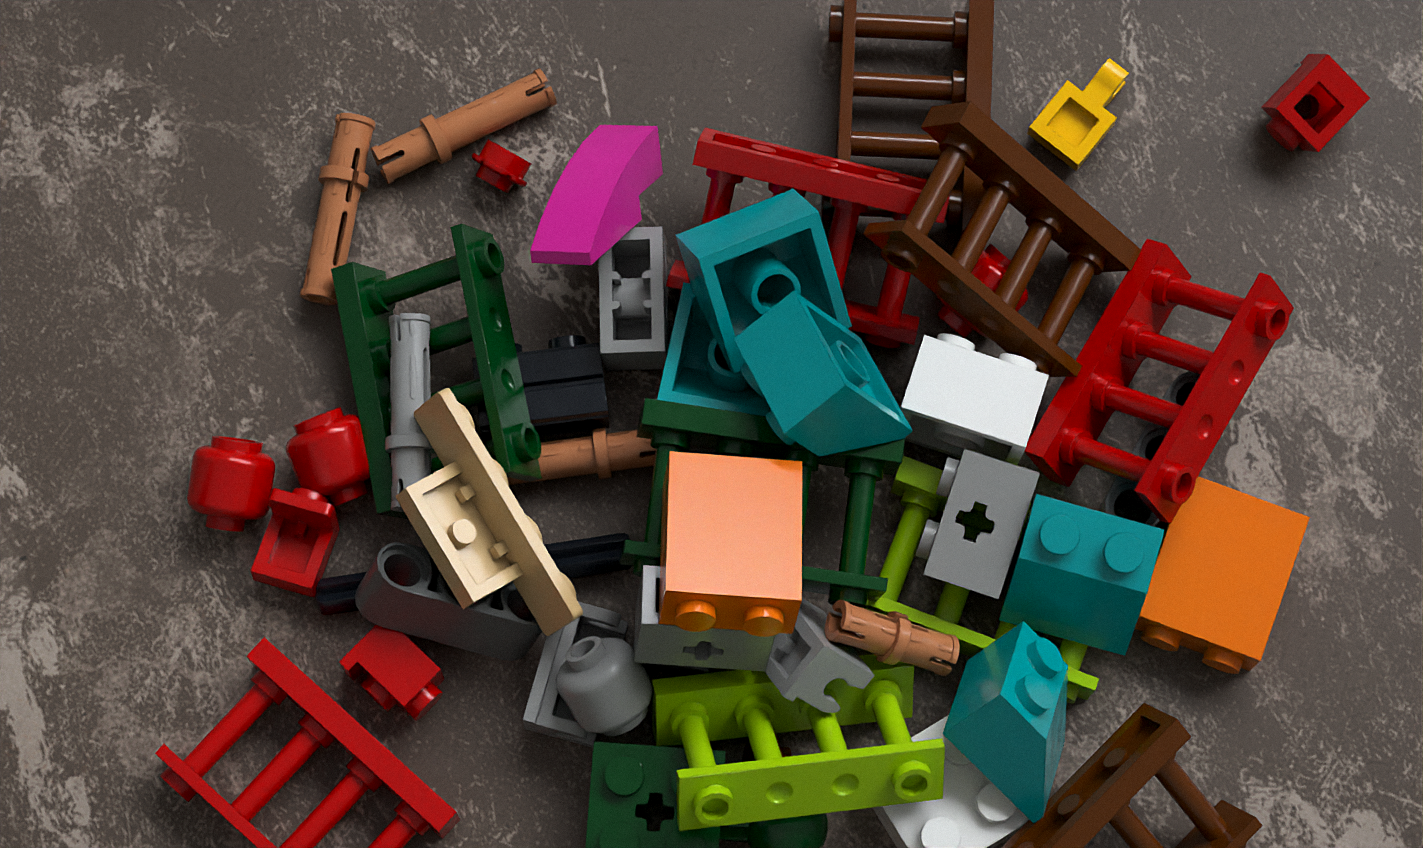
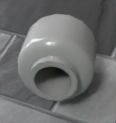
[556,636,653,736]

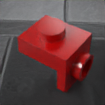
[251,488,340,598]

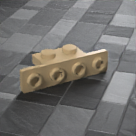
[395,388,583,636]

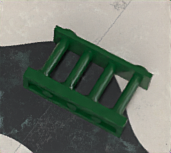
[331,223,542,519]
[619,398,905,609]

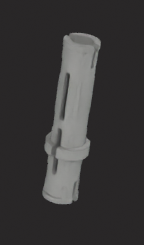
[385,313,435,512]

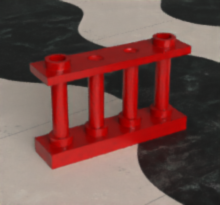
[666,127,951,348]
[1024,239,1294,524]
[155,637,460,848]

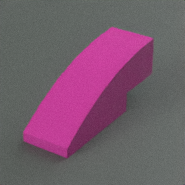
[530,125,663,265]

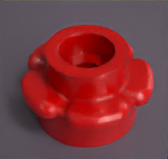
[472,139,532,193]

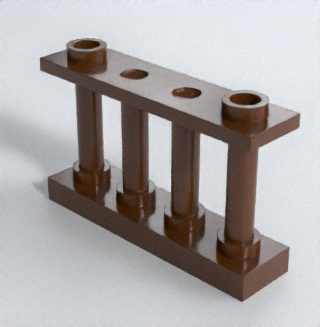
[821,0,994,244]
[863,101,1141,377]
[1001,703,1263,848]

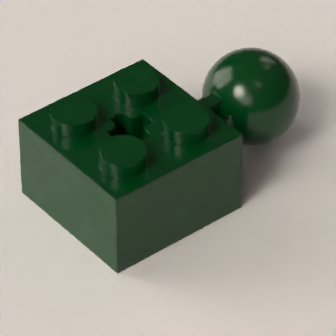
[585,741,828,848]

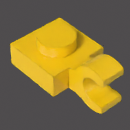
[1027,58,1129,171]

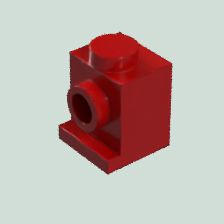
[1261,54,1370,152]
[339,625,445,721]

